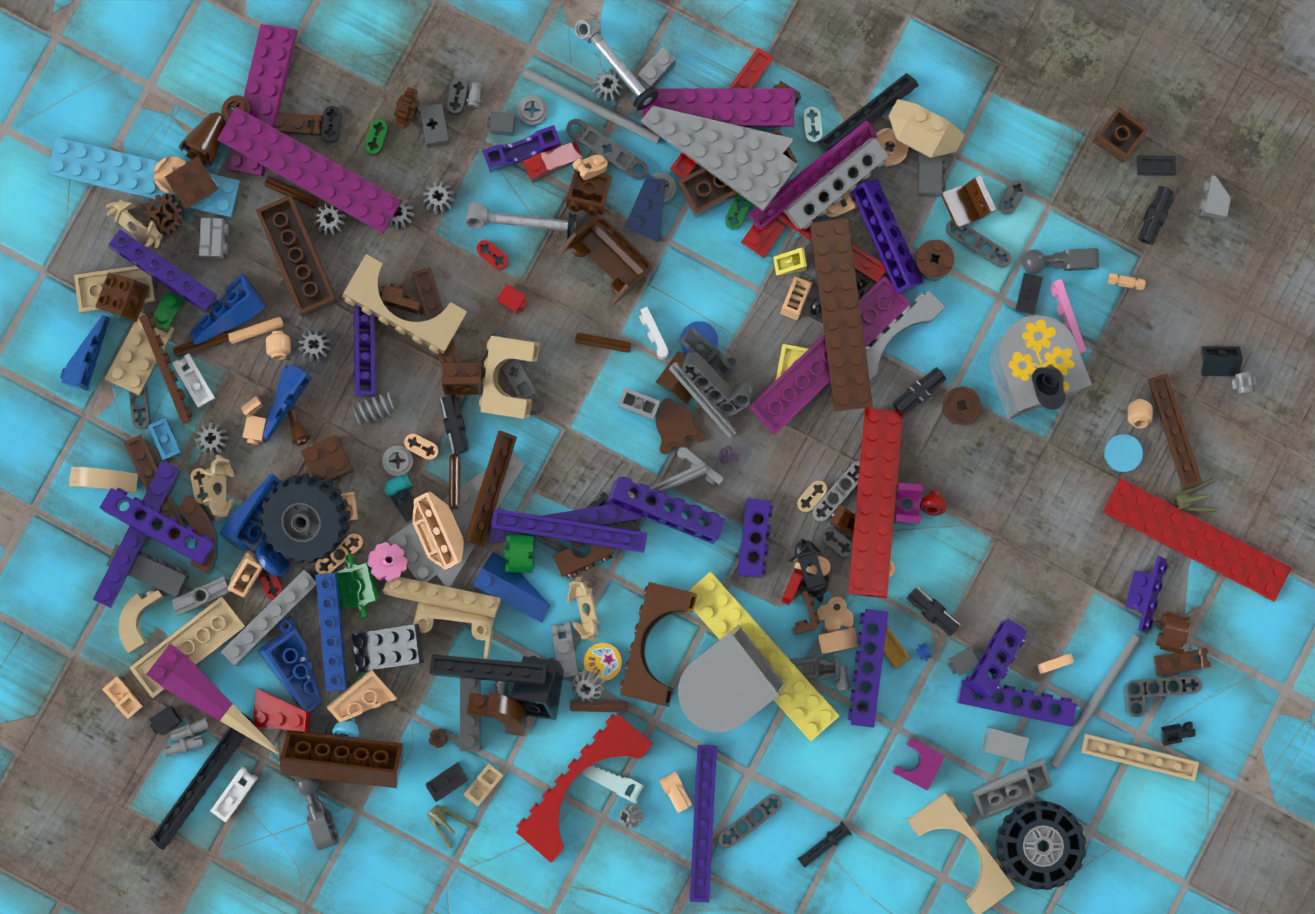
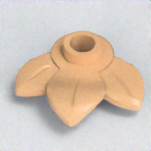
[817,596,854,633]

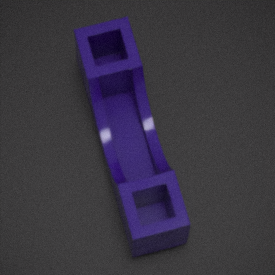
[483,125,561,173]

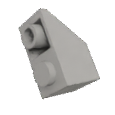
[1199,175,1231,220]

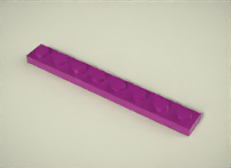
[748,121,877,231]

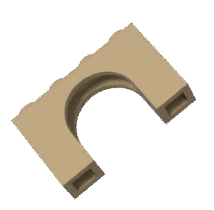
[479,336,540,419]

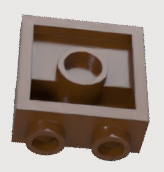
[566,170,612,216]
[379,283,423,315]

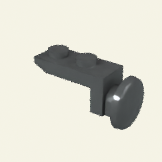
[679,327,738,382]
[790,654,841,683]

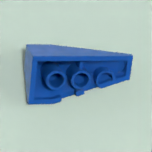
[190,274,265,345]
[263,364,312,441]
[219,474,282,553]
[473,552,551,622]

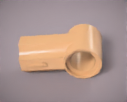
[659,771,692,813]

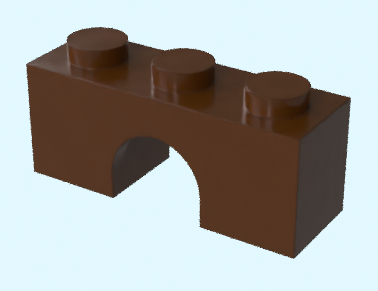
[553,544,615,579]

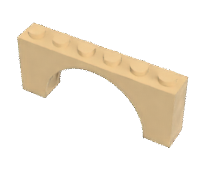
[342,254,467,354]
[906,792,1015,914]

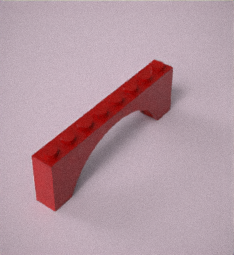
[516,714,653,863]

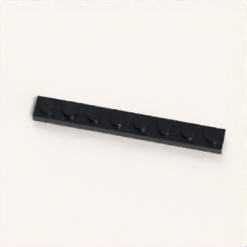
[150,711,256,850]

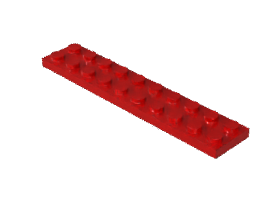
[848,408,903,598]
[1102,478,1292,602]

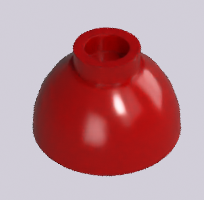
[920,490,946,516]

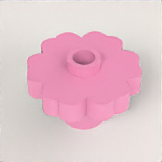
[367,542,408,582]

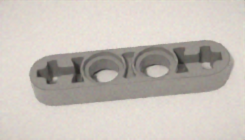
[812,461,860,522]

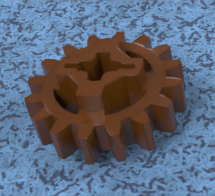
[394,87,420,129]
[142,194,185,235]

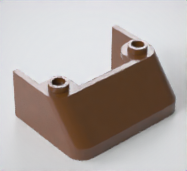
[558,217,652,306]

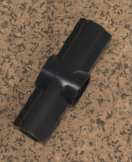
[1138,186,1174,245]
[892,367,947,416]
[440,394,469,454]
[906,586,961,637]

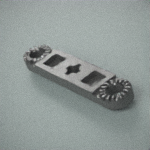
[567,119,648,180]
[487,329,544,415]

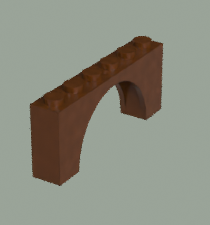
[620,582,697,707]

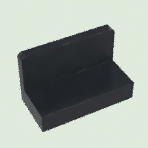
[1201,346,1243,376]

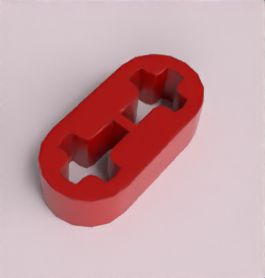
[476,240,508,270]
[258,568,283,600]
[781,568,803,605]

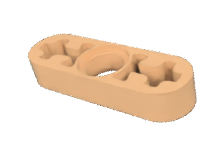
[315,533,364,574]

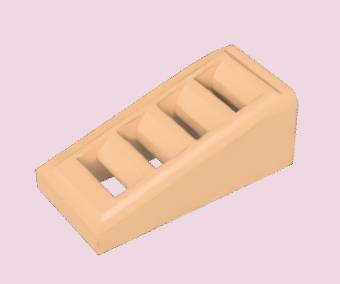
[780,276,812,320]

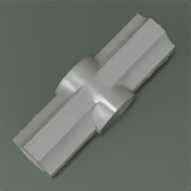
[172,576,231,615]

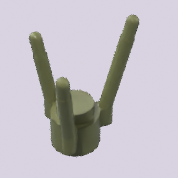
[1175,478,1217,512]
[427,804,476,848]

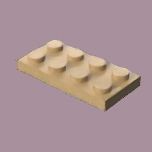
[74,266,156,313]
[105,312,175,396]

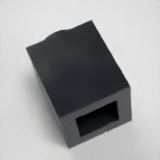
[391,487,415,522]
[149,706,183,735]

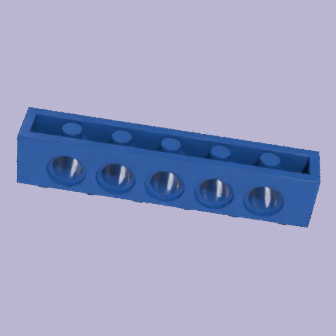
[316,572,348,691]

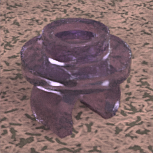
[719,445,740,464]

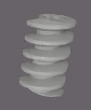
[352,392,395,426]

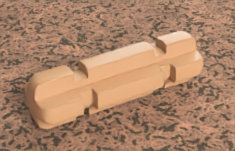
[1107,273,1146,290]

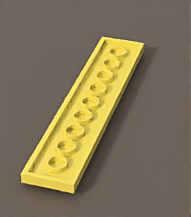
[689,571,840,741]

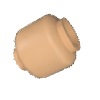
[266,331,291,360]
[1128,399,1153,428]

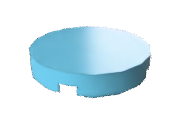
[1104,434,1143,473]

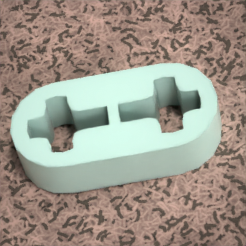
[803,107,822,144]

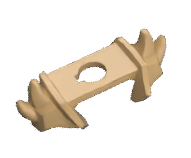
[106,199,163,249]
[202,455,235,522]
[567,575,601,642]

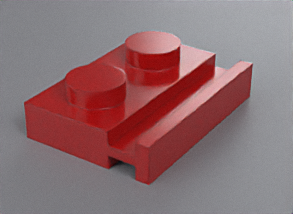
[741,219,785,259]

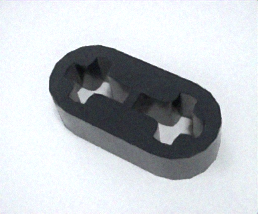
[322,106,342,143]

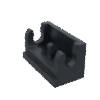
[426,762,470,802]

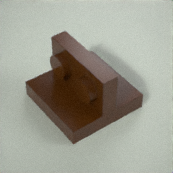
[441,362,483,395]

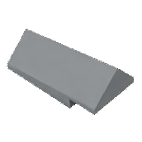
[971,758,1052,819]

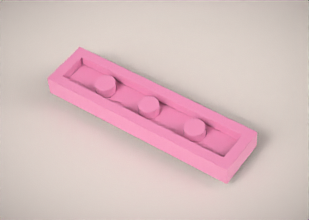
[1051,279,1086,355]

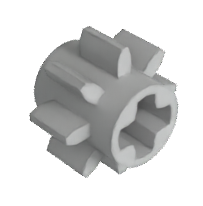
[1232,372,1257,393]
[619,804,643,828]

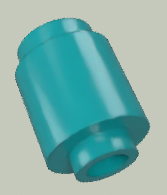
[383,474,413,498]

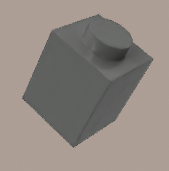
[487,111,515,136]
[948,647,979,676]

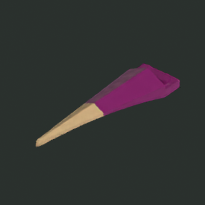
[146,643,280,754]

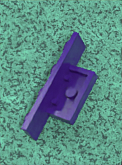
[1125,556,1168,634]

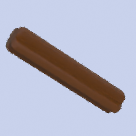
[265,177,318,208]
[173,331,229,357]
[575,333,631,353]
[449,454,461,509]
[570,700,627,713]

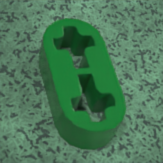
[365,119,388,156]
[725,195,750,230]

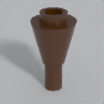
[288,410,310,446]

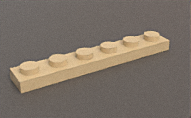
[383,577,501,618]
[1080,734,1199,781]

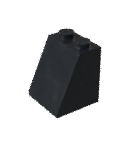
[510,656,564,720]

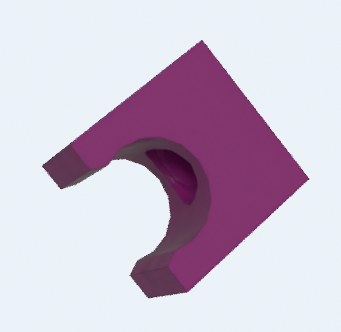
[894,482,923,526]
[891,738,945,791]

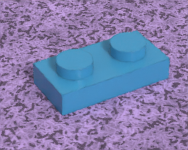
[148,418,182,461]

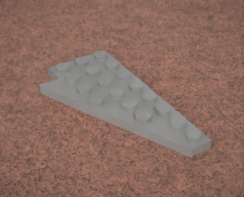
[641,106,798,212]
[388,451,524,587]

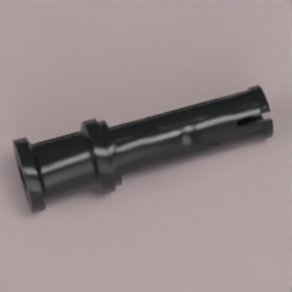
[797,821,852,868]

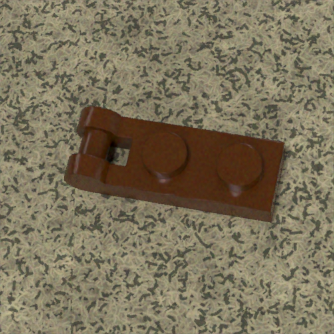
[275,112,323,136]
[1153,648,1211,676]

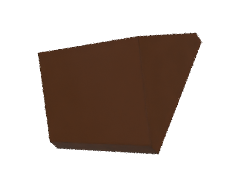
[656,352,692,404]

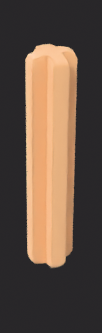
[228,317,284,344]

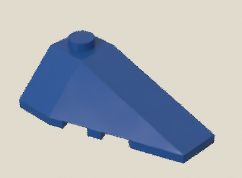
[60,315,110,391]
[258,629,321,712]

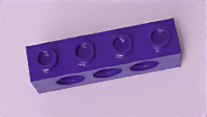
[738,498,773,578]
[966,618,1027,698]

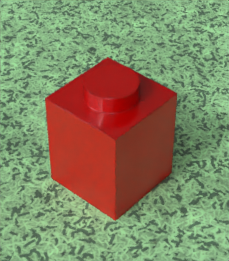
[497,284,528,314]

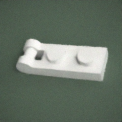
[639,307,668,360]
[172,353,216,408]
[210,767,259,822]

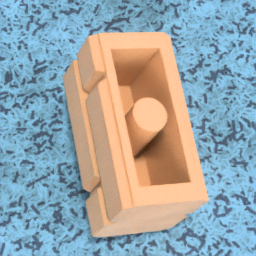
[228,550,263,598]

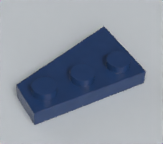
[625,174,665,242]

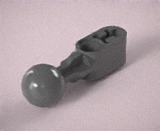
[1022,248,1100,274]
[295,777,339,850]

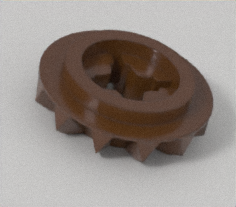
[221,95,251,122]

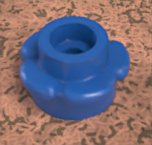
[277,617,296,634]
[916,643,932,661]

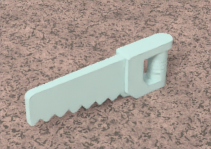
[583,765,644,804]

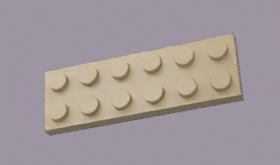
[129,596,246,698]

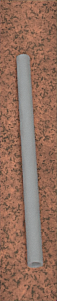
[522,68,661,144]
[1049,634,1141,769]

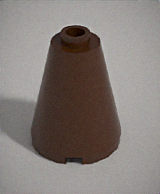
[179,112,226,166]

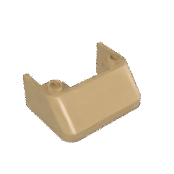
[413,602,495,659]

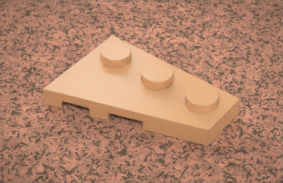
[327,669,397,723]

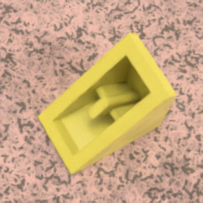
[773,248,807,275]

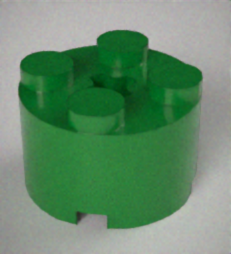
[505,534,535,573]

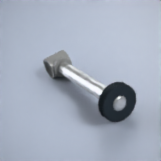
[575,19,659,111]
[465,202,576,240]

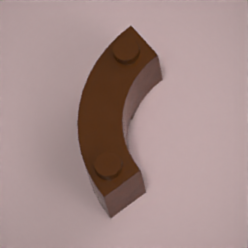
[177,495,218,575]

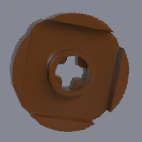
[942,386,981,425]

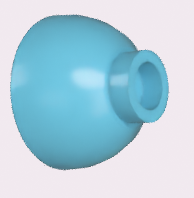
[332,718,359,738]

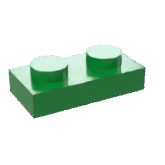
[153,292,184,333]

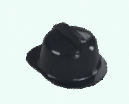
[1032,364,1065,410]

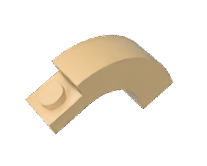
[69,467,138,493]
[119,589,165,654]

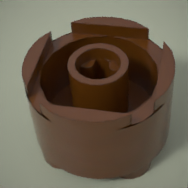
[914,240,954,281]
[1156,611,1191,654]

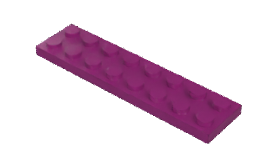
[226,24,298,177]
[642,88,795,127]

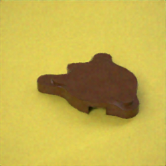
[656,398,705,454]

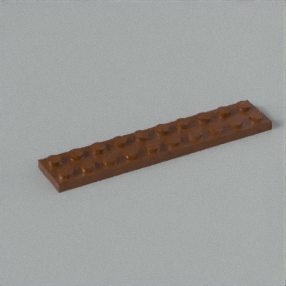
[810,218,873,412]

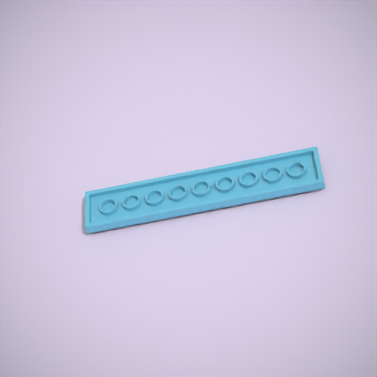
[47,137,241,218]

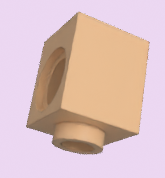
[243,416,268,445]

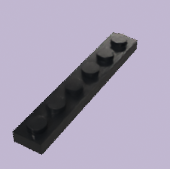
[818,73,919,152]
[429,654,548,686]

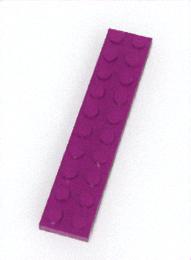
[217,107,402,234]
[748,276,911,435]

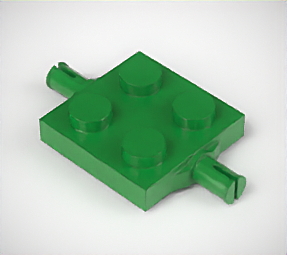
[338,554,379,619]

